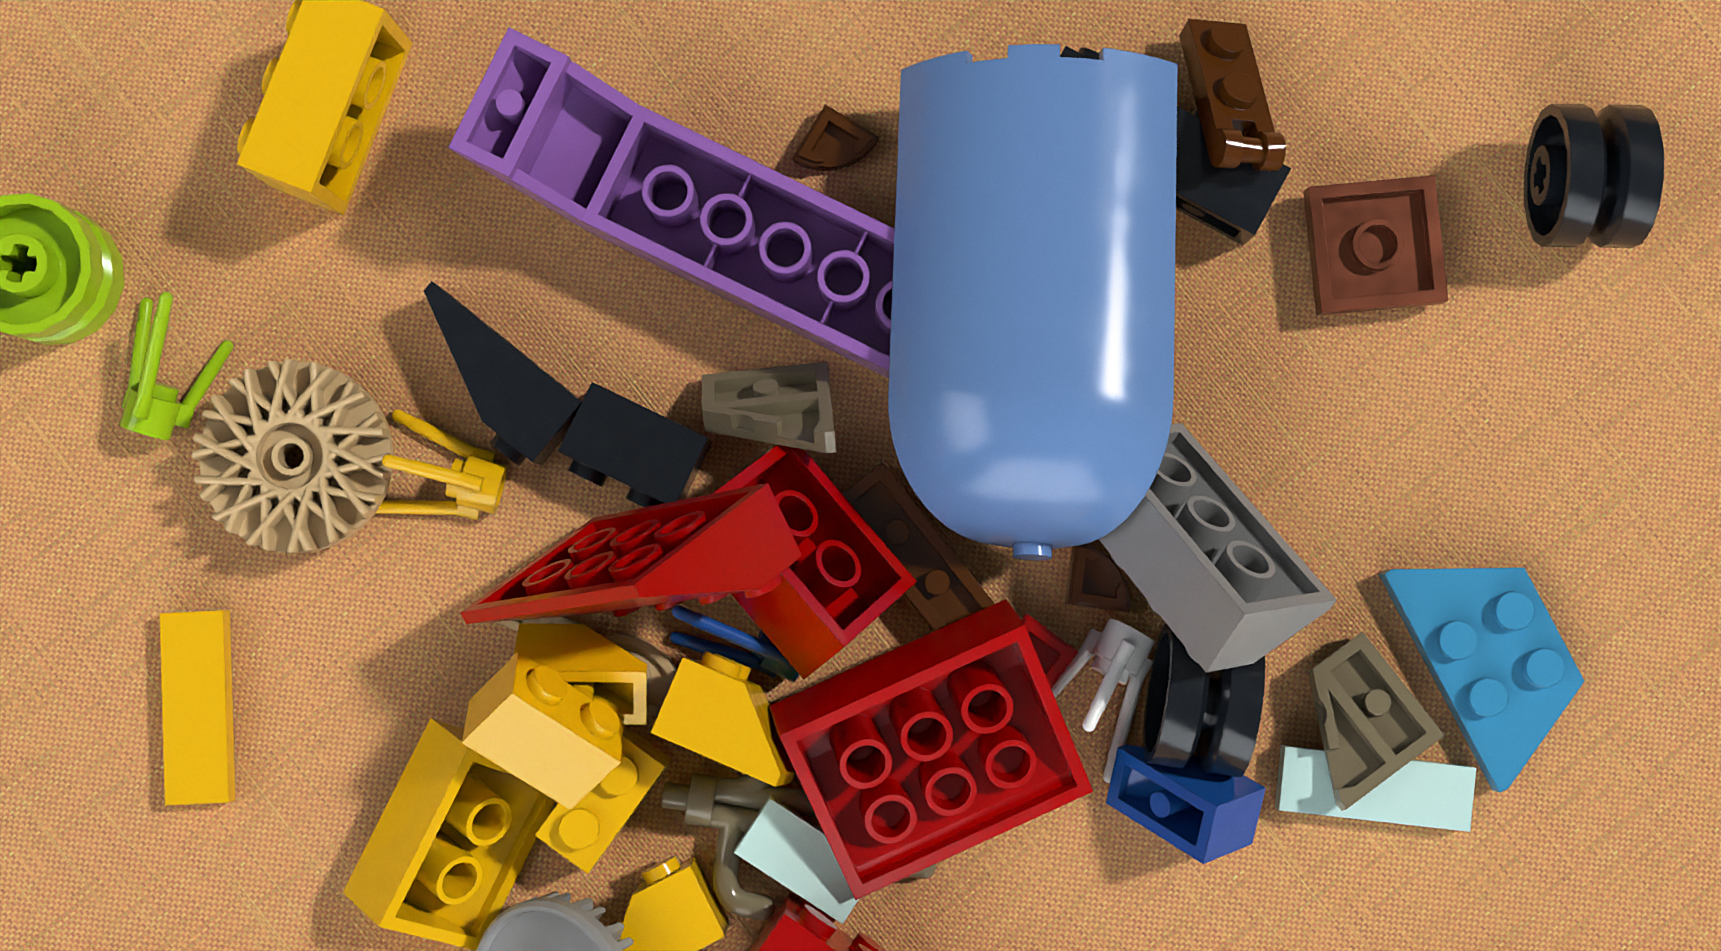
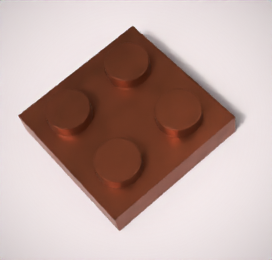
[1303,175,1449,316]

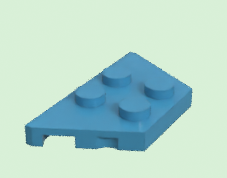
[1378,568,1585,793]

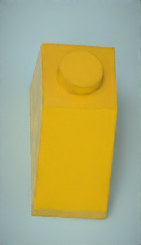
[514,623,647,725]
[620,855,729,951]

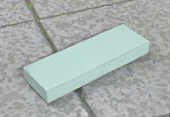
[1275,745,1476,832]

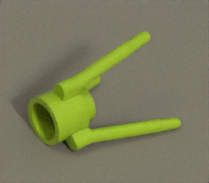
[119,292,233,440]

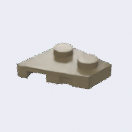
[702,362,836,453]
[1308,632,1445,811]

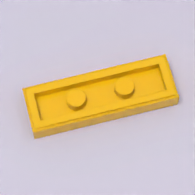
[159,610,236,806]

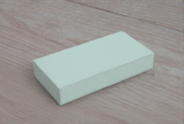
[734,795,859,924]

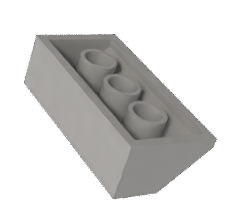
[1099,423,1337,672]

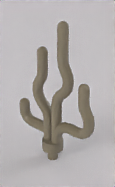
[661,690,936,920]

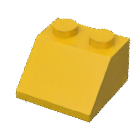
[651,651,795,787]

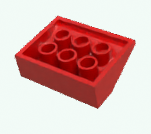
[460,483,802,624]
[769,599,1094,900]

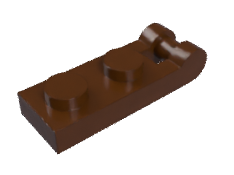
[1179,19,1286,172]

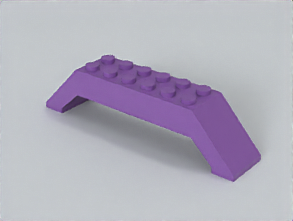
[448,27,895,379]

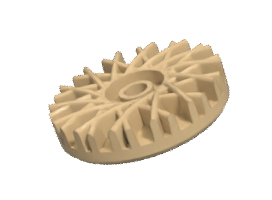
[192,359,393,553]

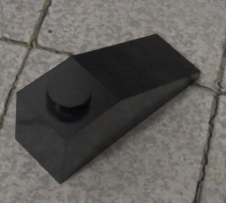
[424,281,582,466]

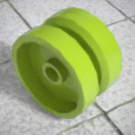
[0,193,124,345]

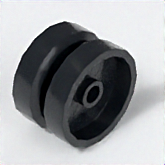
[1524,104,1664,248]
[1143,623,1265,777]

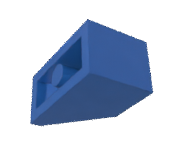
[1106,744,1266,864]

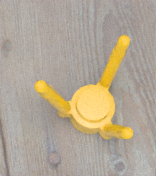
[375,409,508,520]

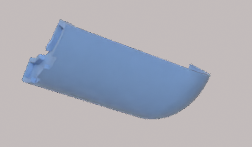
[888,44,1178,561]

